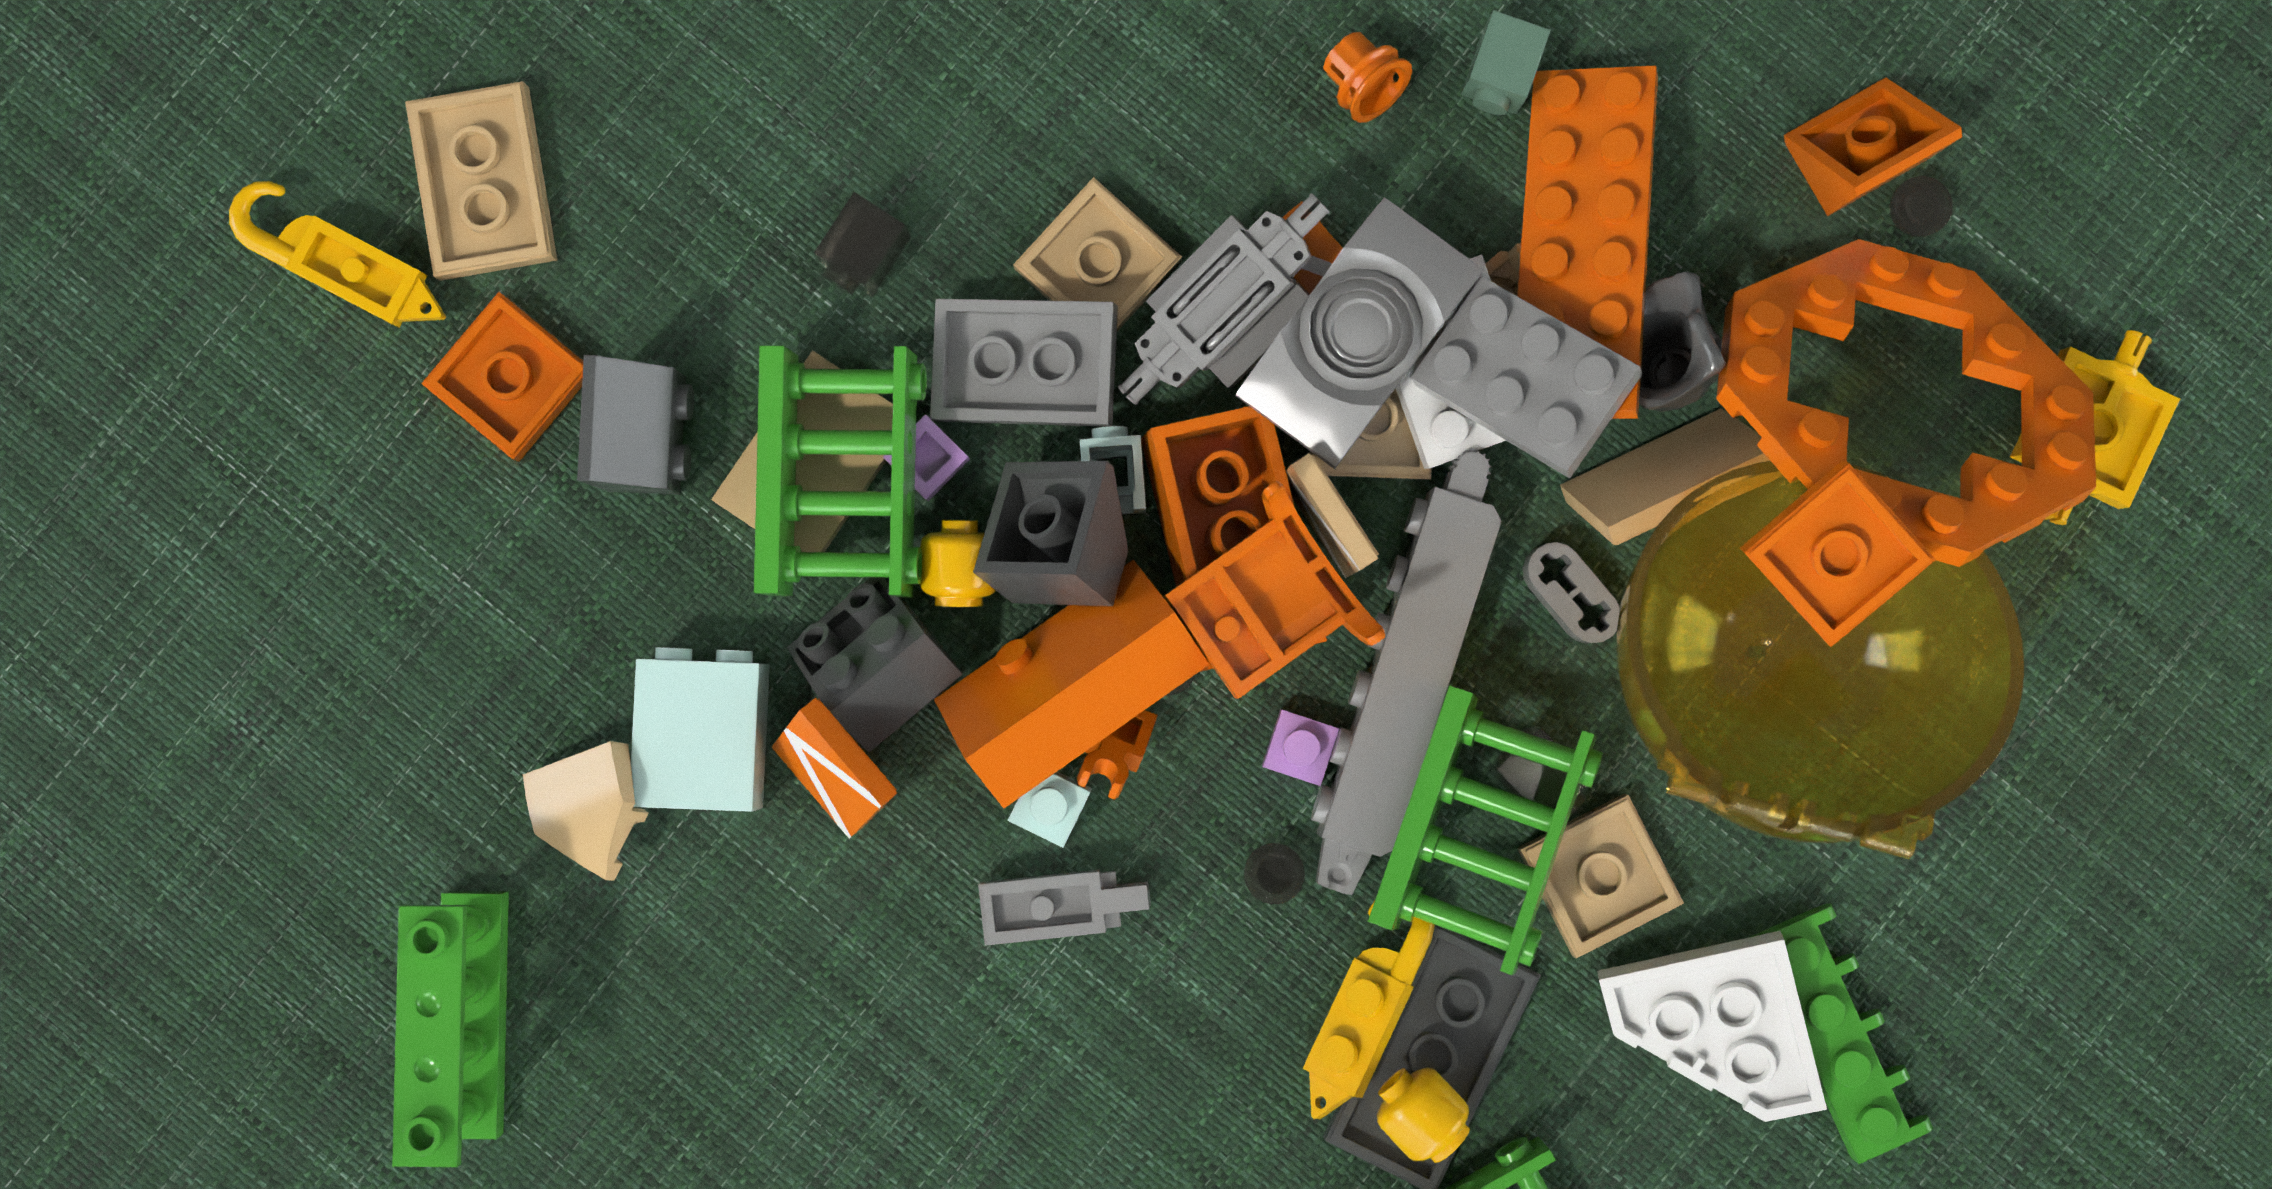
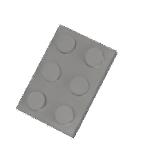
[1411,277,1642,479]
[930,299,1118,427]

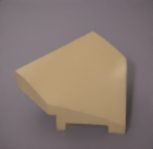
[523,741,649,881]

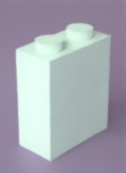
[631,647,770,812]

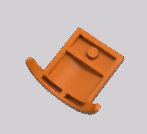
[1163,481,1385,699]

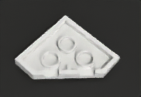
[1597,931,1827,1122]

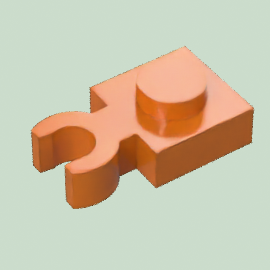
[1077,710,1158,800]

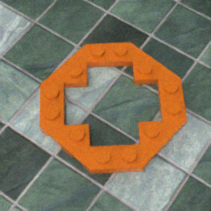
[1716,239,2096,567]

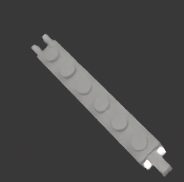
[1311,450,1502,895]

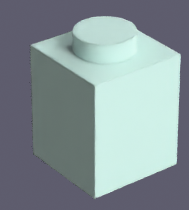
[1008,771,1092,848]

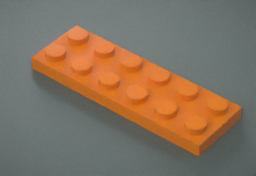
[1517,66,1658,419]

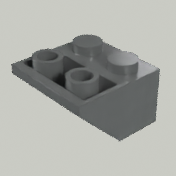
[786,577,962,752]

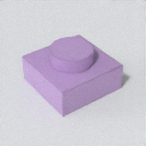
[883,414,970,501]
[1262,709,1339,786]

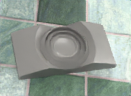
[1236,197,1484,469]

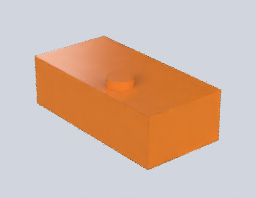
[1141,406,1327,672]
[934,560,1210,809]

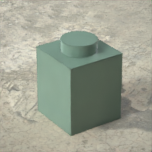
[1461,10,1551,115]

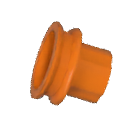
[1323,32,1413,123]

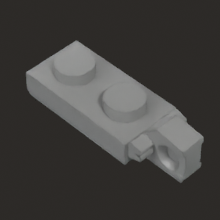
[978,869,1151,945]

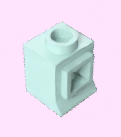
[1079,426,1146,515]

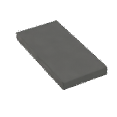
[1323,925,1541,1189]

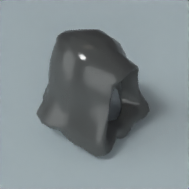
[1639,272,1726,412]

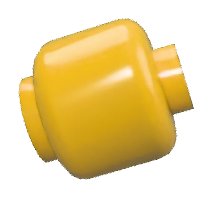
[920,520,996,607]
[1377,1067,1470,1163]

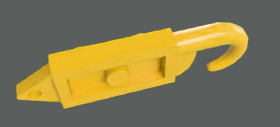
[229,181,446,328]
[1303,900,1435,1119]

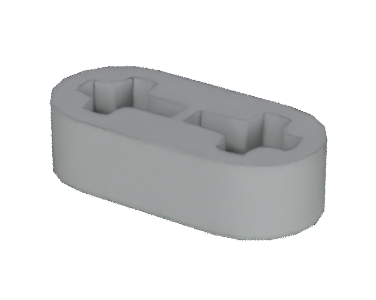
[1523,542,1621,644]

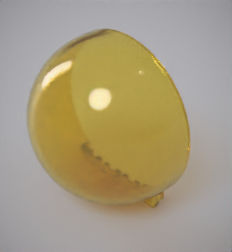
[1616,461,2024,859]

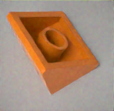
[1784,77,1962,216]

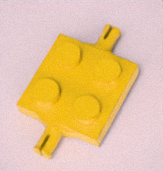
[2010,330,2180,525]

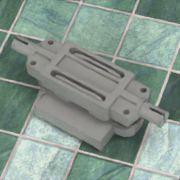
[1118,193,1330,405]

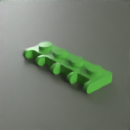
[1751,903,1933,1164]

